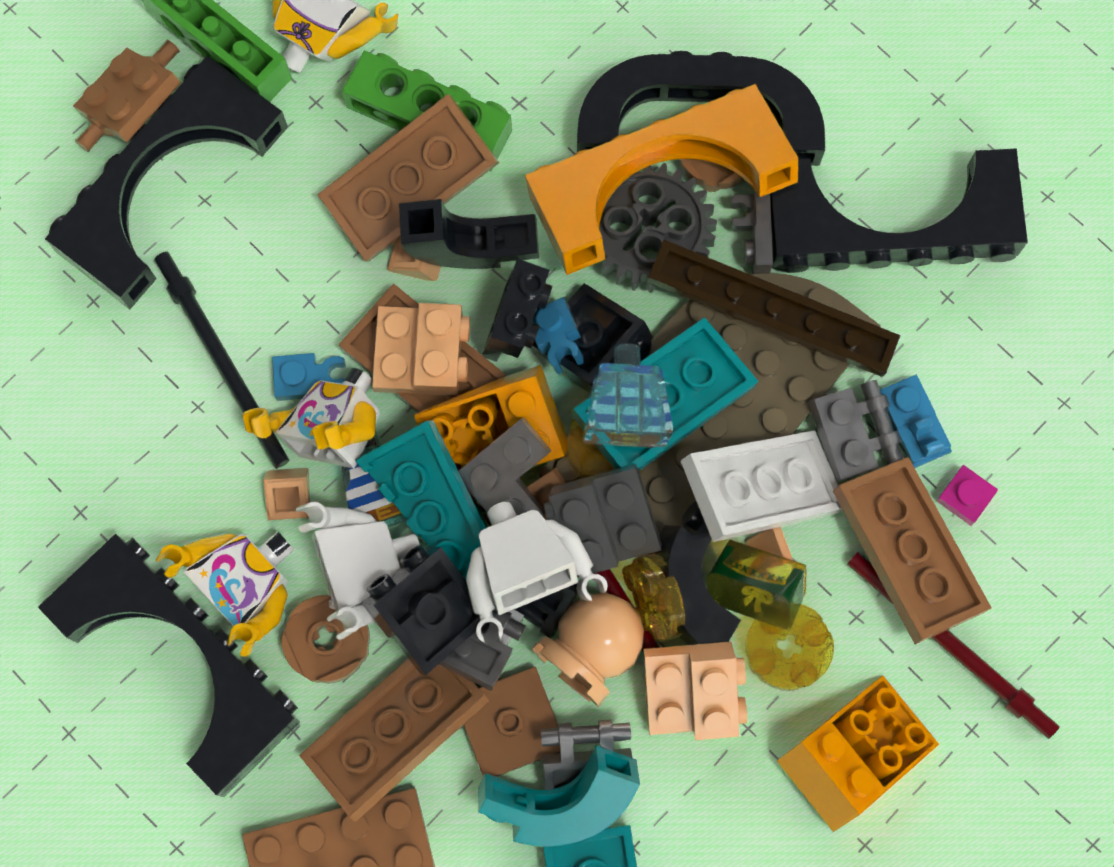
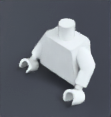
[296,502,420,640]
[466,502,608,643]

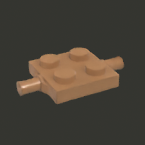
[73,39,181,152]

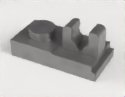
[730,191,773,274]

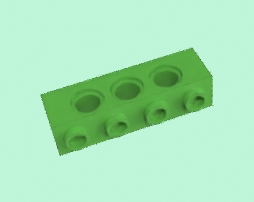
[142,0,292,102]
[342,50,512,172]

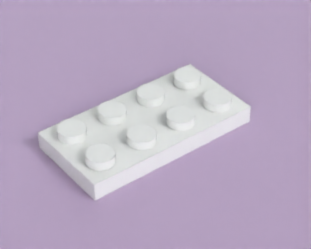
[681,430,843,542]

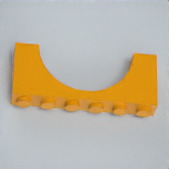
[525,84,798,275]

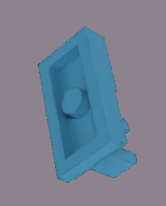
[880,374,952,468]

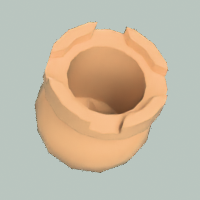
[532,592,644,707]

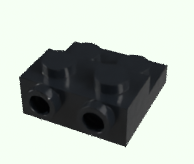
[482,258,553,362]
[532,283,653,395]
[362,545,485,675]

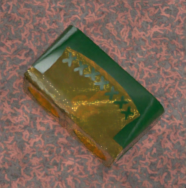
[707,539,807,630]

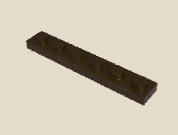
[647,240,901,377]

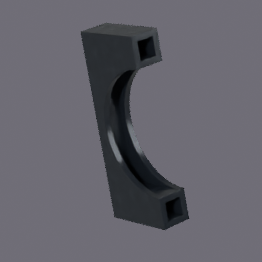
[45,56,288,310]
[770,148,1028,273]
[38,534,300,797]

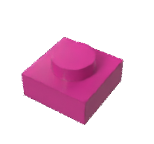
[936,465,998,526]

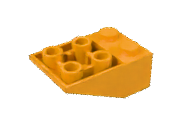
[414,365,568,471]
[777,675,939,832]

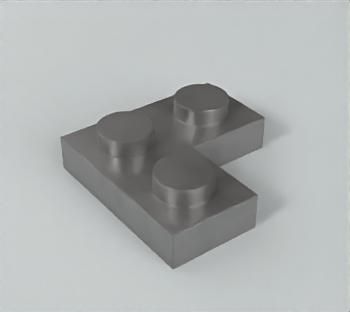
[458,417,551,516]

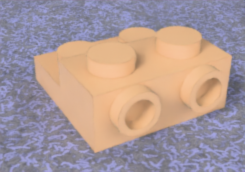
[372,303,470,396]
[643,642,747,740]

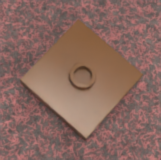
[464,666,560,777]

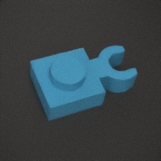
[532,297,583,374]
[272,353,346,401]

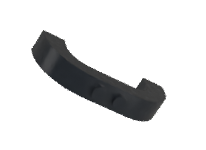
[577,51,825,166]

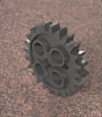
[598,163,717,293]

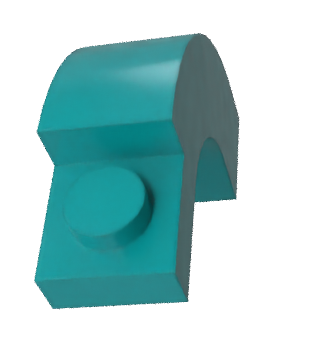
[478,745,640,847]

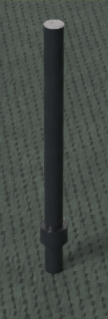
[154,252,290,469]

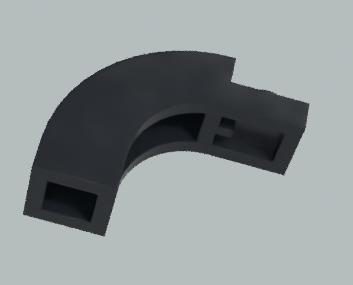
[399,199,540,269]
[652,501,741,645]

